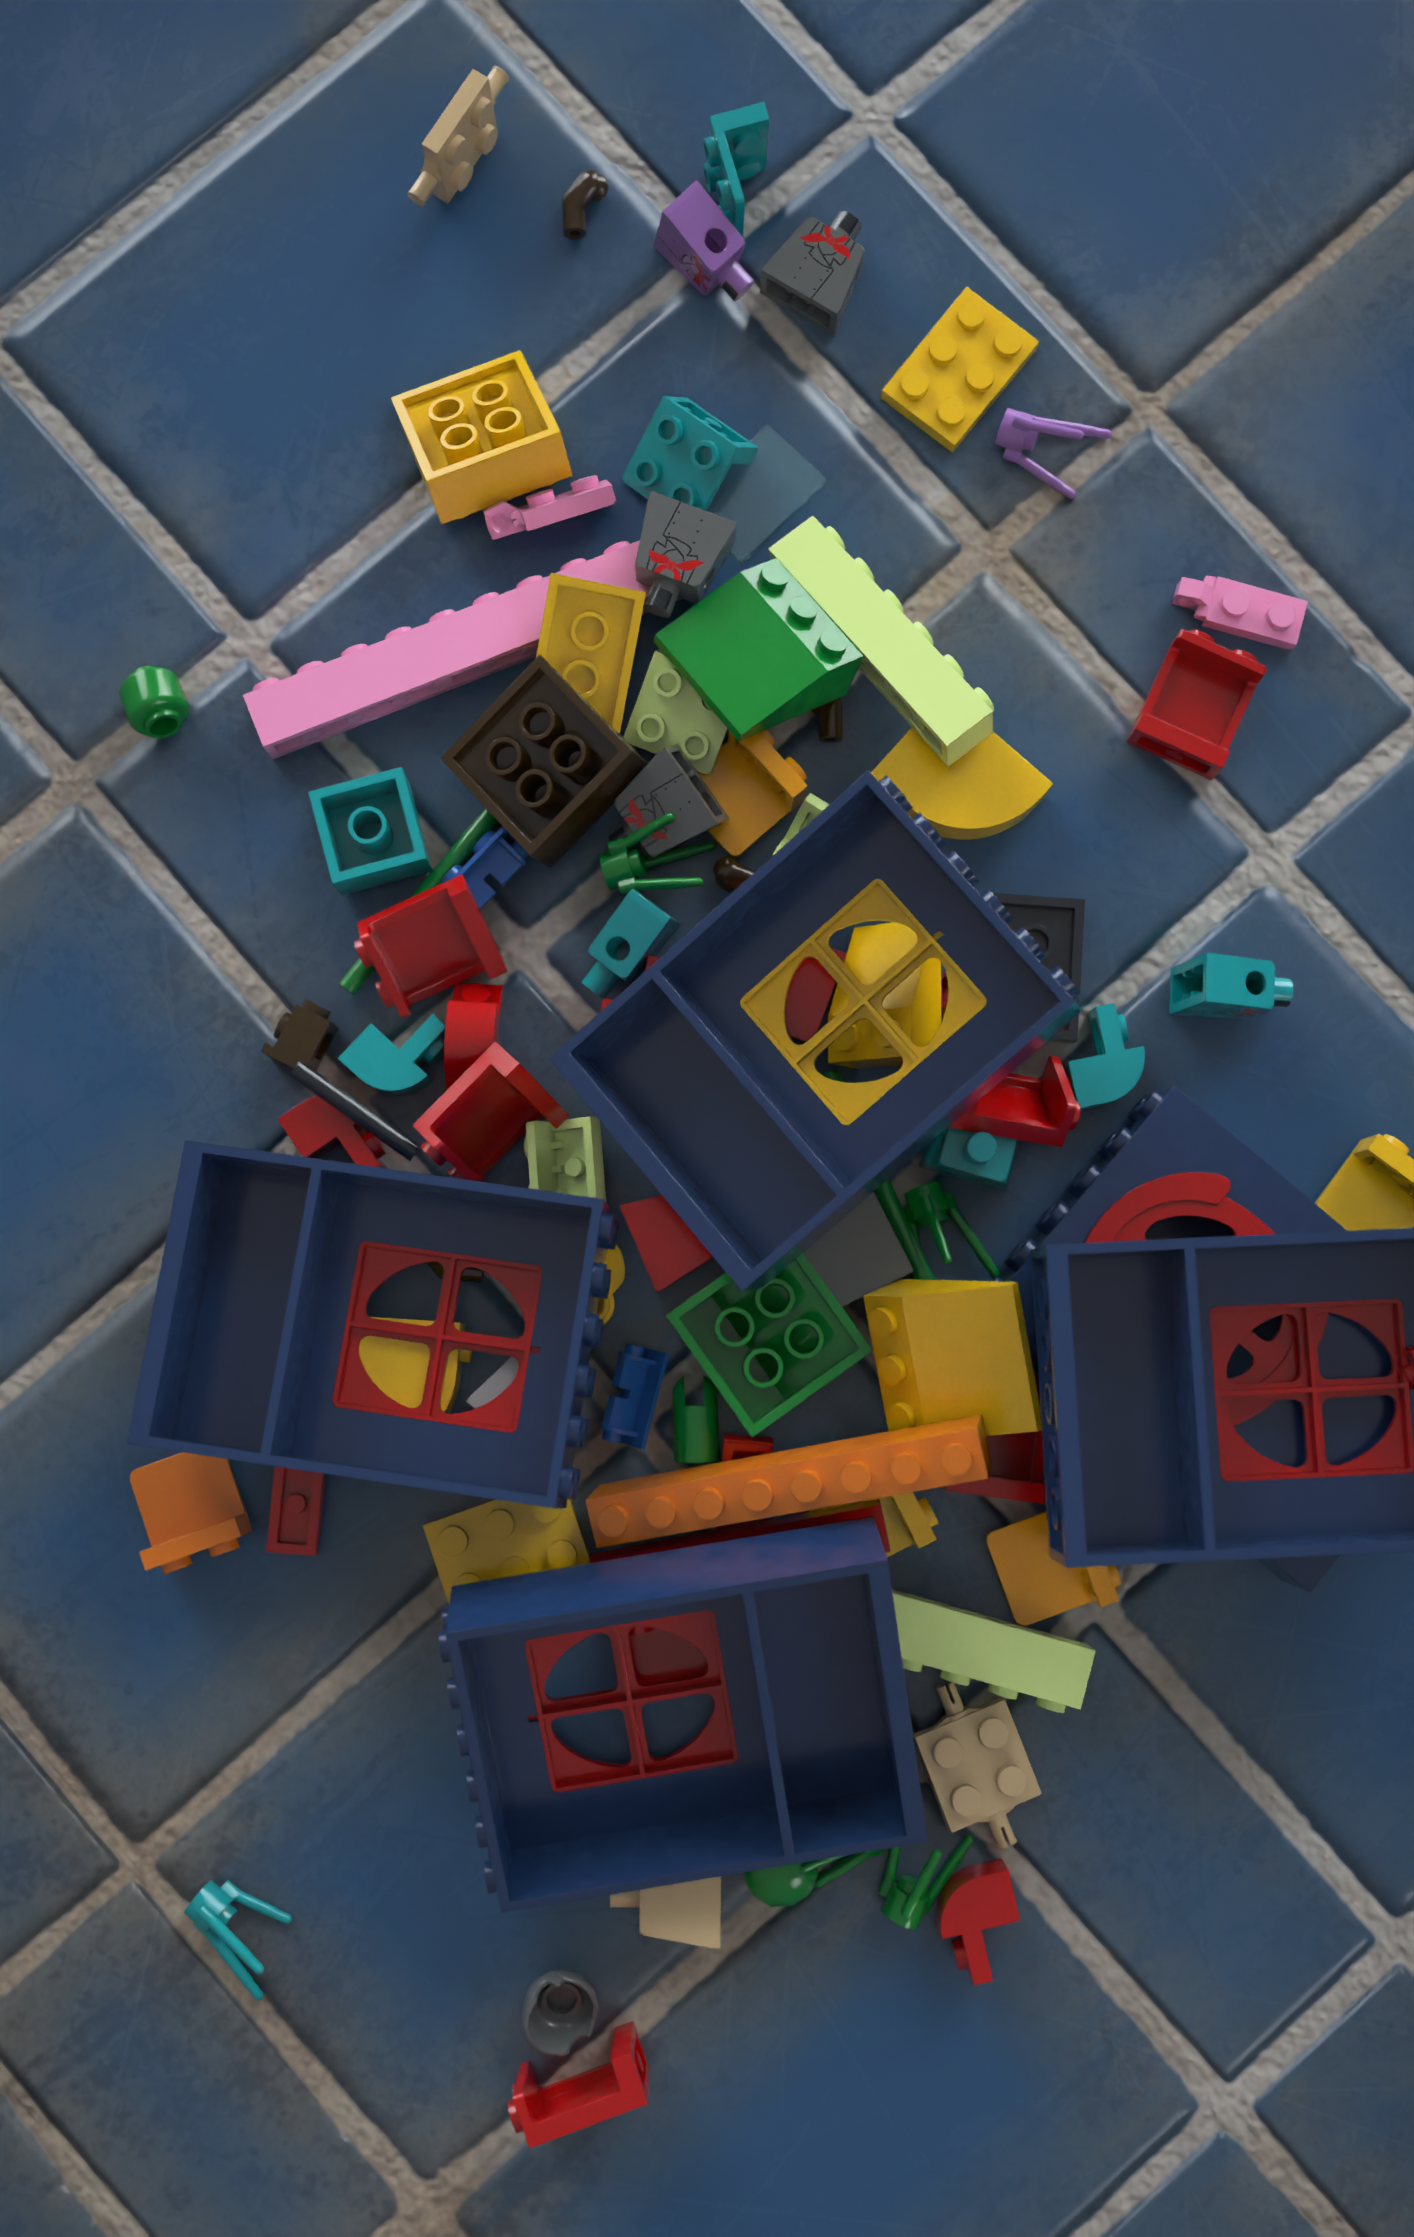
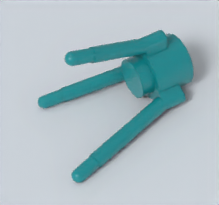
[184,1880,293,2000]

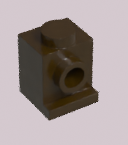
[261,999,339,1071]

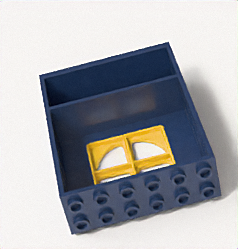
[549,770,1081,1292]

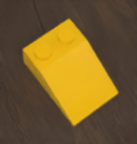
[828,922,942,1069]

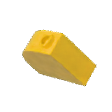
[871,728,1054,840]
[359,1317,472,1414]

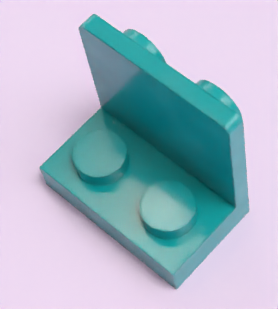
[703,102,769,237]
[622,396,759,511]

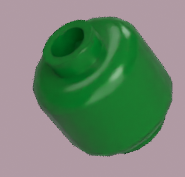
[119,666,189,739]

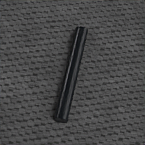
[289,1060,421,1161]

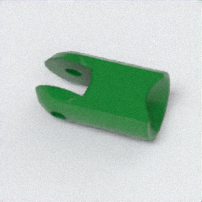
[671,1375,720,1463]

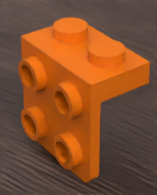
[130,1452,253,1574]

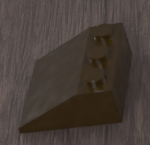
[440,655,648,868]

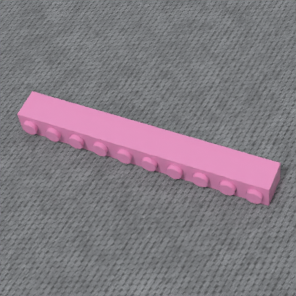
[243,540,682,760]

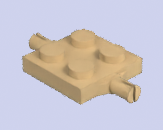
[407,66,509,207]
[913,1681,1042,1849]

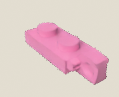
[483,475,616,540]
[1172,576,1308,650]

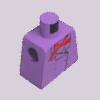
[654,180,754,302]

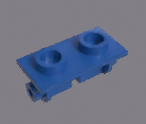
[440,826,529,910]
[599,1343,669,1450]

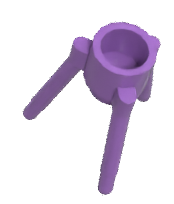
[995,408,1112,499]

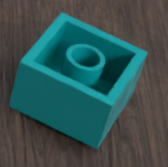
[308,767,433,895]

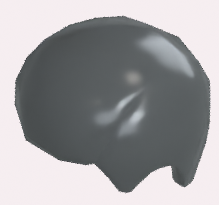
[521,1970,599,2057]

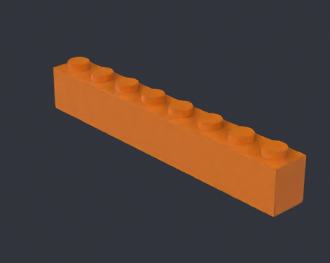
[585,1414,992,1548]

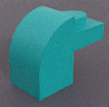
[1063,1003,1145,1112]
[338,1014,445,1096]

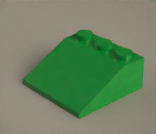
[653,558,864,742]
[665,1253,873,1438]

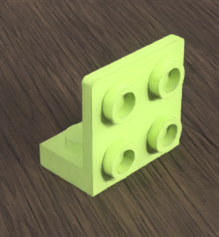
[623,649,728,774]

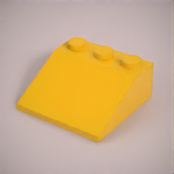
[391,350,573,524]
[863,1279,1041,1436]

